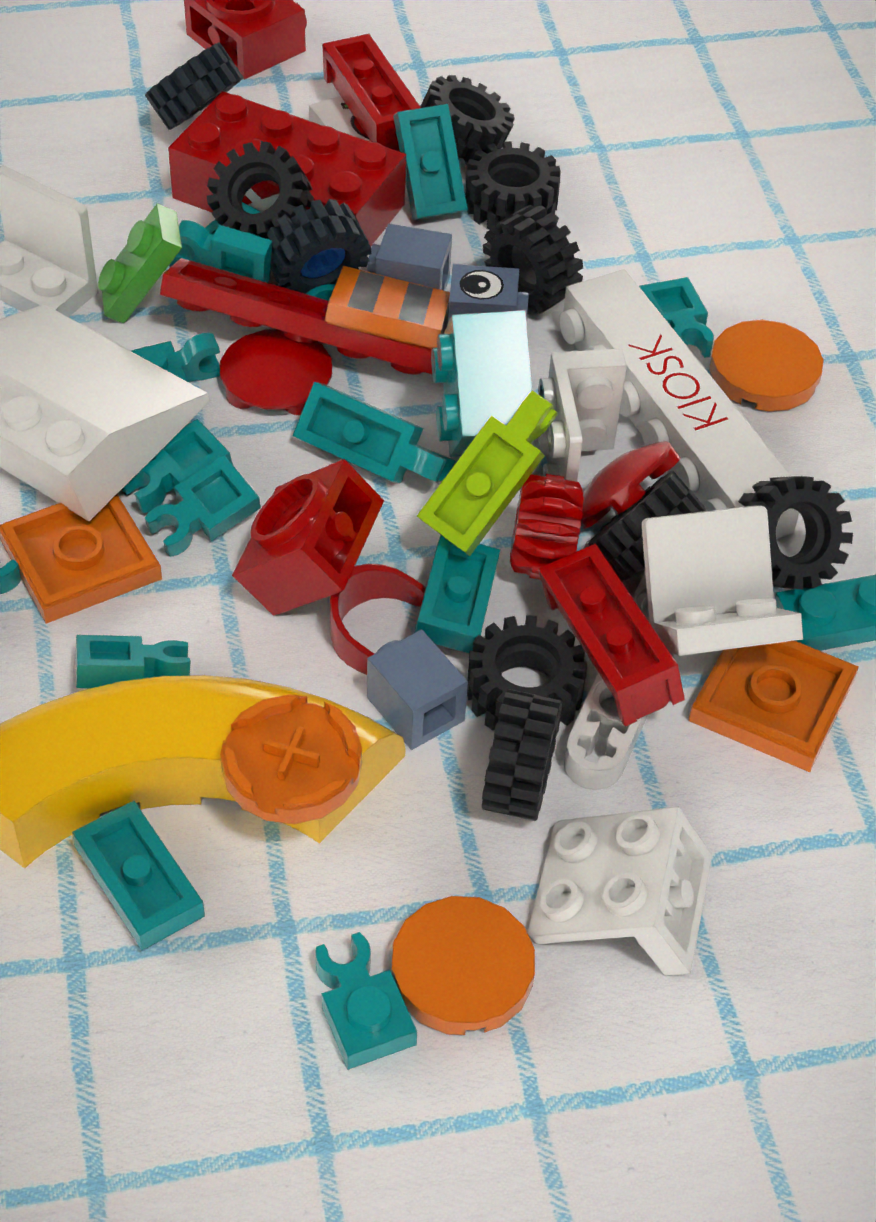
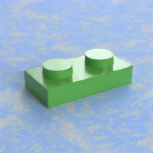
[98,203,182,324]

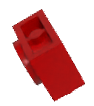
[184,0,307,80]
[232,459,384,616]

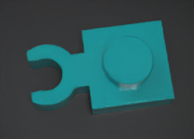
[173,220,272,283]
[639,277,714,358]
[122,419,233,513]
[145,454,261,557]
[75,635,191,689]
[316,932,417,1070]

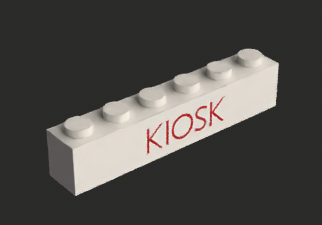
[559,269,799,539]

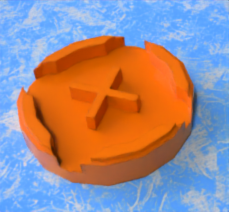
[709,319,824,412]
[220,694,362,824]
[392,896,535,1035]

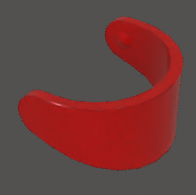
[330,564,426,675]

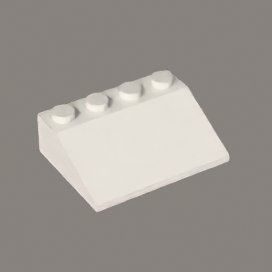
[0,304,210,521]

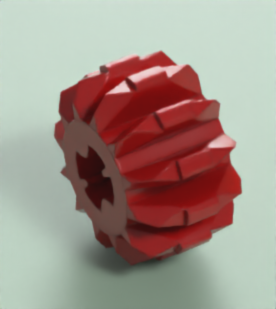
[509,474,584,580]

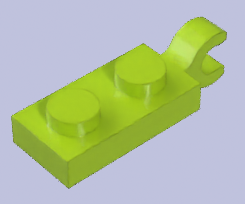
[417,390,558,556]

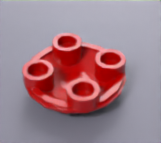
[220,329,332,415]
[581,441,681,529]

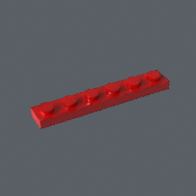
[160,258,432,375]

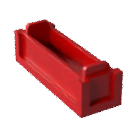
[322,34,421,152]
[538,543,685,727]

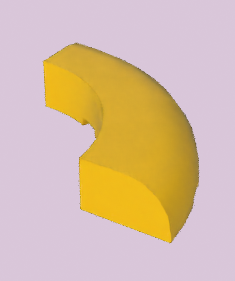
[0,675,406,868]

